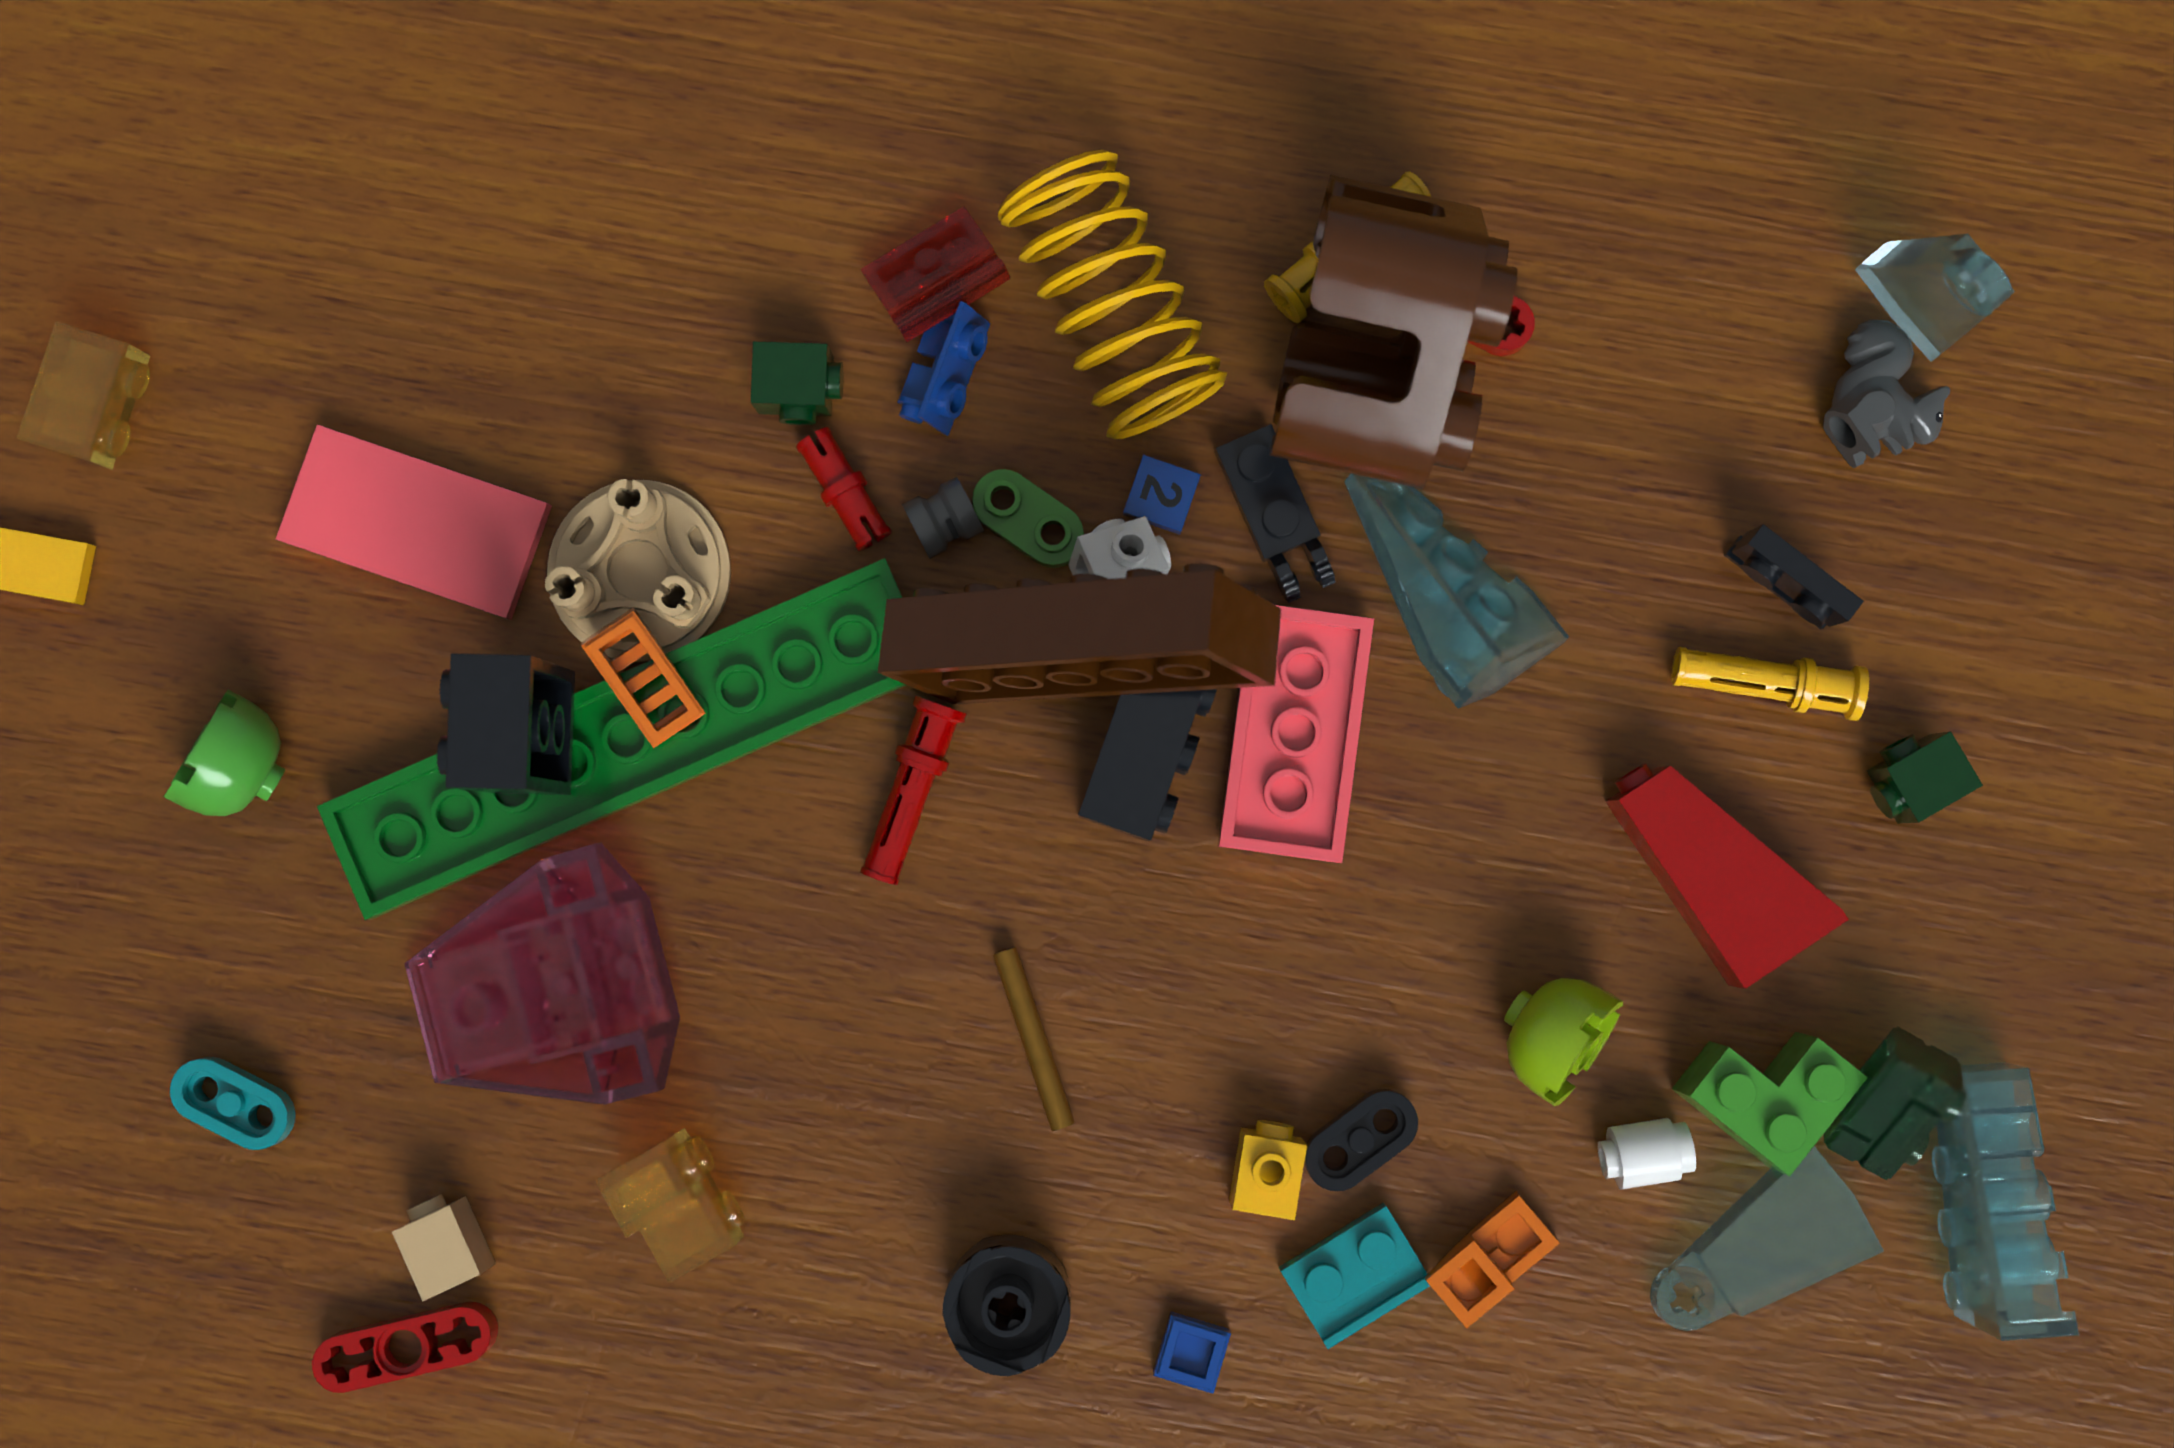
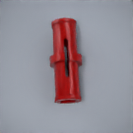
[796,427,892,552]

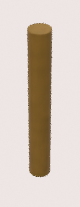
[993,947,1075,1131]

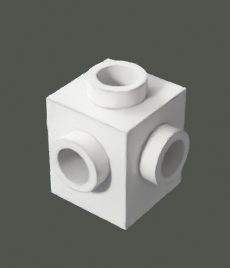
[1069,516,1171,579]

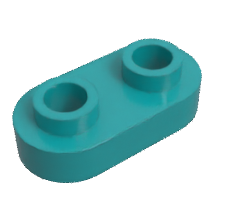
[170,1057,296,1150]

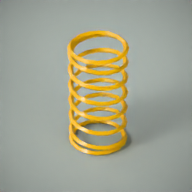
[998,149,1227,439]

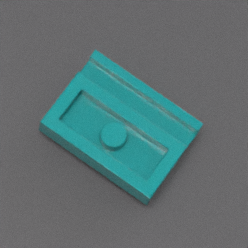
[1279,1203,1430,1349]

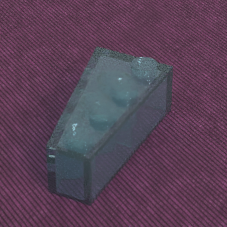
[1926,1062,2079,1341]

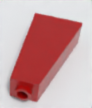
[1605,763,1849,989]

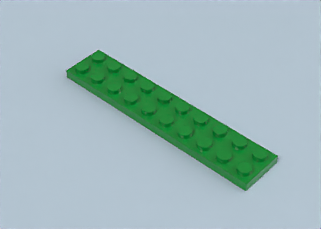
[317,558,906,920]

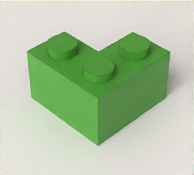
[1672,1032,1868,1177]

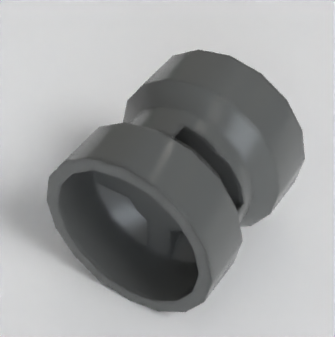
[902,477,984,559]

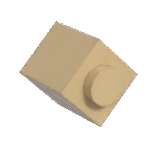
[392,1194,496,1301]

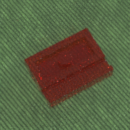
[860,206,1011,343]

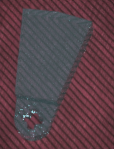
[1855,233,2015,362]
[1650,1146,1884,1331]

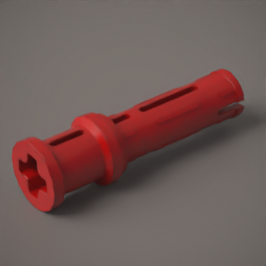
[860,695,967,885]

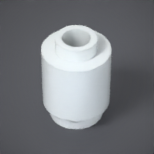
[1598,1118,1696,1190]

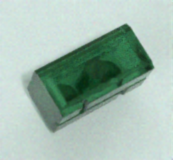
[1824,1026,1966,1181]

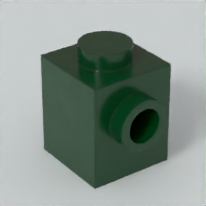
[751,341,844,425]
[1866,731,1983,824]

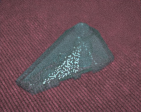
[1344,474,1569,709]

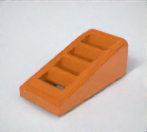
[581,607,706,748]

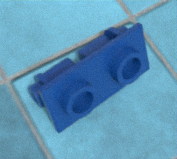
[897,301,991,436]

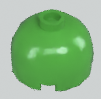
[163,690,285,816]

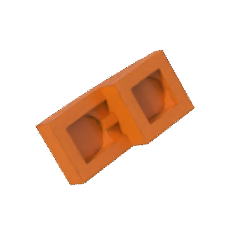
[1425,1191,1560,1329]

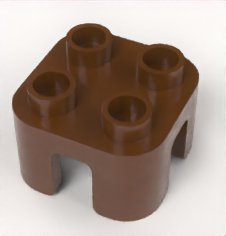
[1269,175,1518,489]

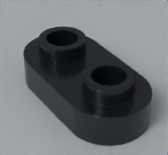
[1304,1089,1418,1191]

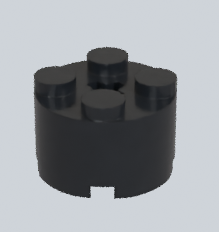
[943,1235,1071,1376]

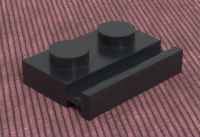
[1724,524,1864,630]

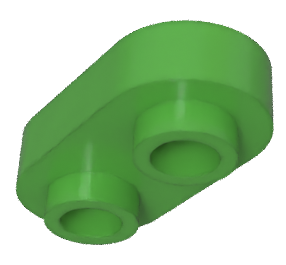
[972,469,1084,568]

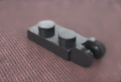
[1214,424,1336,603]

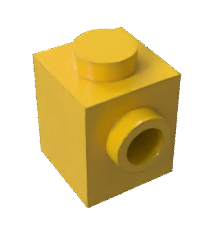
[1229,1120,1307,1220]

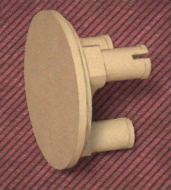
[545,479,731,662]

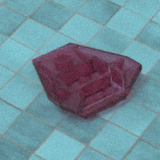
[404,843,680,1105]

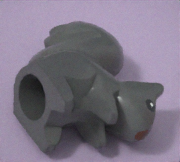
[1823,320,1950,468]

